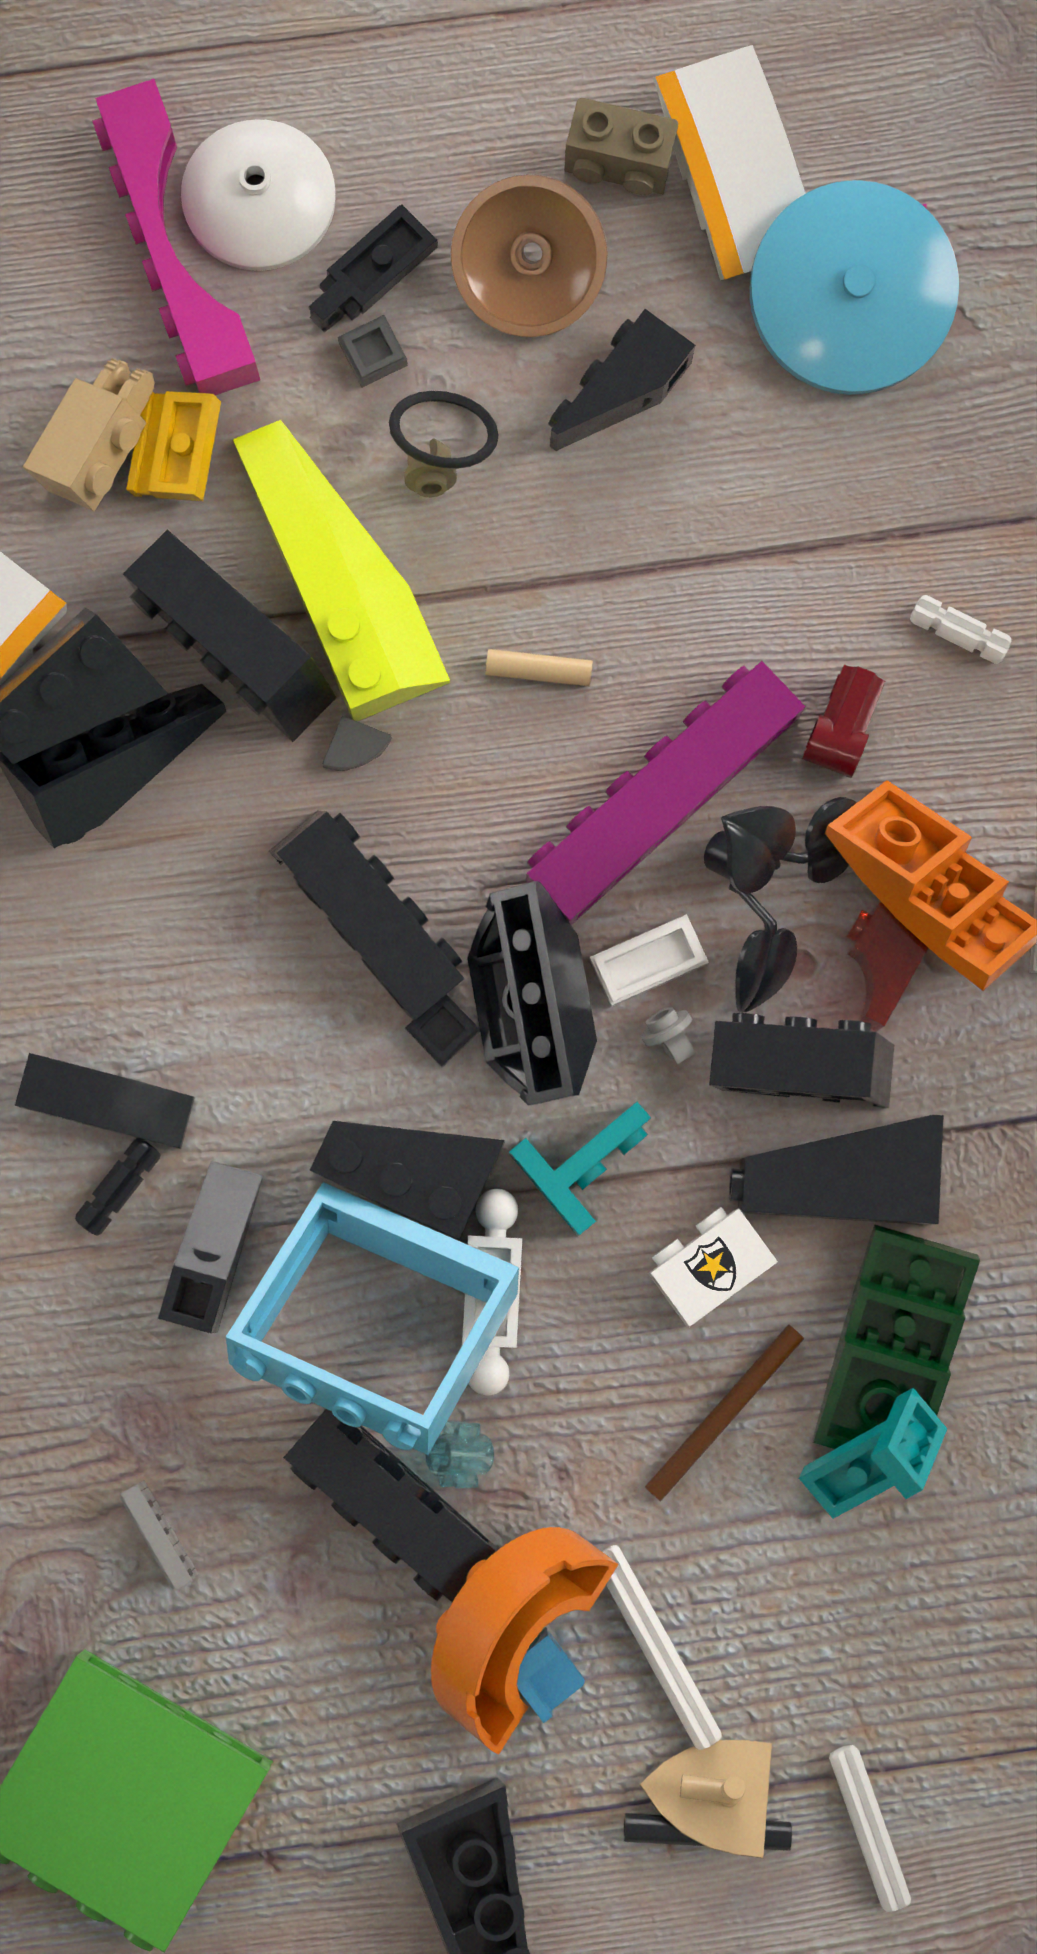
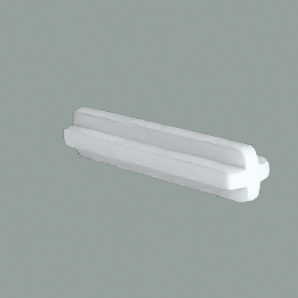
[829,1745,911,1912]

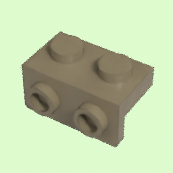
[564,98,678,195]

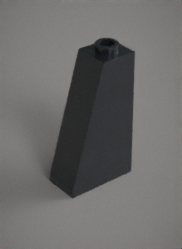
[729,1115,944,1225]

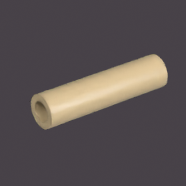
[485,649,593,687]

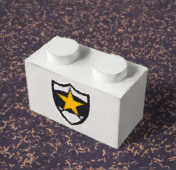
[648,1207,778,1327]

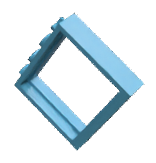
[226,1182,519,1455]

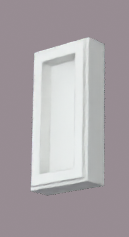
[589,914,709,1007]

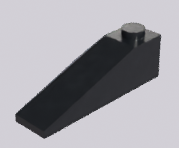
[0,683,227,848]

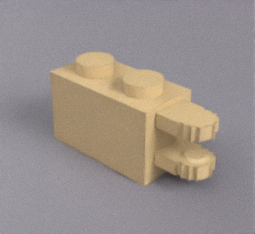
[23,358,156,512]

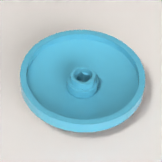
[749,180,959,395]

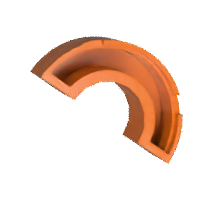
[431,1527,619,1755]

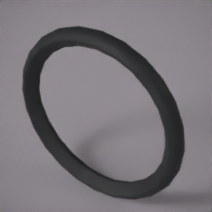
[389,391,499,469]

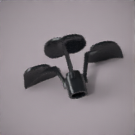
[704,797,857,1013]

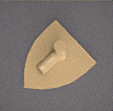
[640,1740,772,1858]

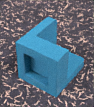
[517,1628,585,1723]

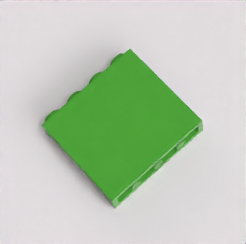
[0,1649,273,1953]

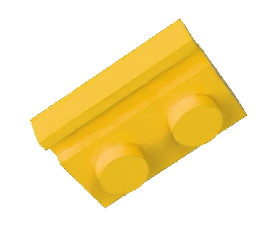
[126,391,221,501]

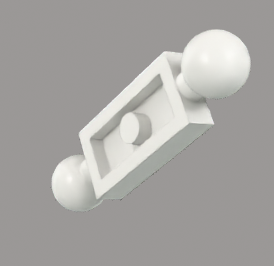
[462,1188,522,1396]

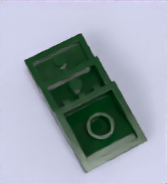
[813,1224,980,1449]

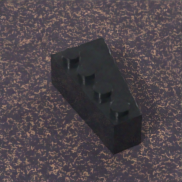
[123,529,337,742]
[269,811,464,1020]
[283,1409,497,1602]

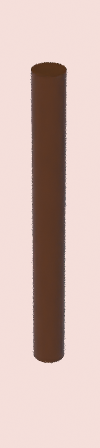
[645,1324,804,1502]

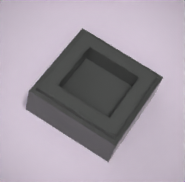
[338,315,408,388]

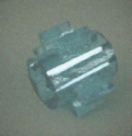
[426,1421,494,1489]

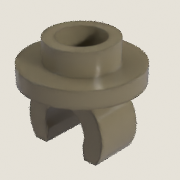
[404,438,457,498]

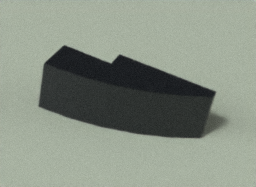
[15,1053,195,1149]

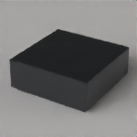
[405,994,480,1067]

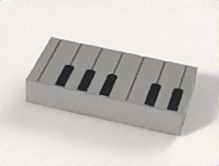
[120,1480,199,1591]

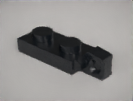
[309,205,438,333]

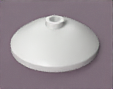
[181,119,336,271]

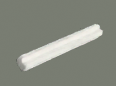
[602,1545,722,1750]

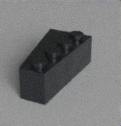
[396,1777,530,1954]

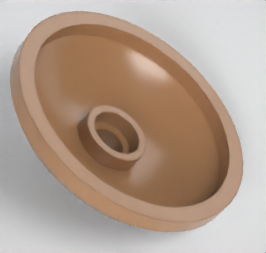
[451,174,608,337]

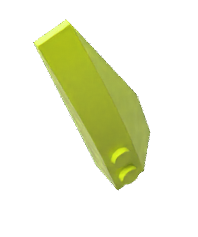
[233,420,450,722]

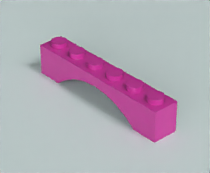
[92,79,260,395]

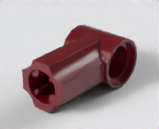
[802,665,886,778]

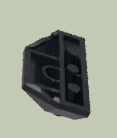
[467,881,597,1106]

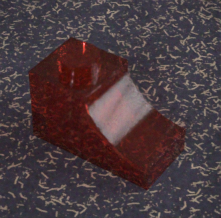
[846,902,928,1032]

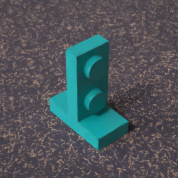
[509,1101,651,1236]
[799,1388,947,1519]

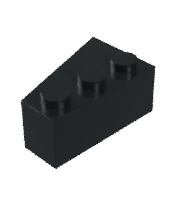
[709,1013,895,1108]
[310,1121,505,1241]

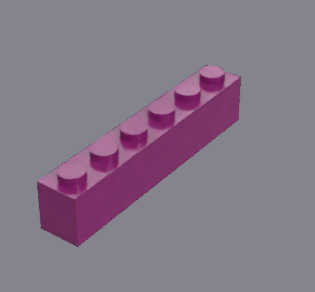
[526,661,806,925]

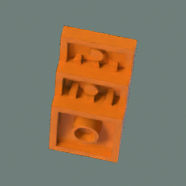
[825,780,1037,991]

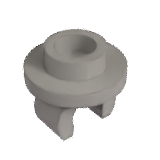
[641,1007,696,1065]

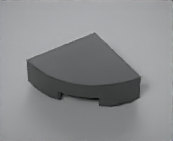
[322,716,392,771]

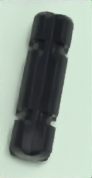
[75,1138,161,1236]

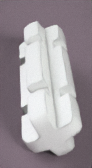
[910,595,1012,664]

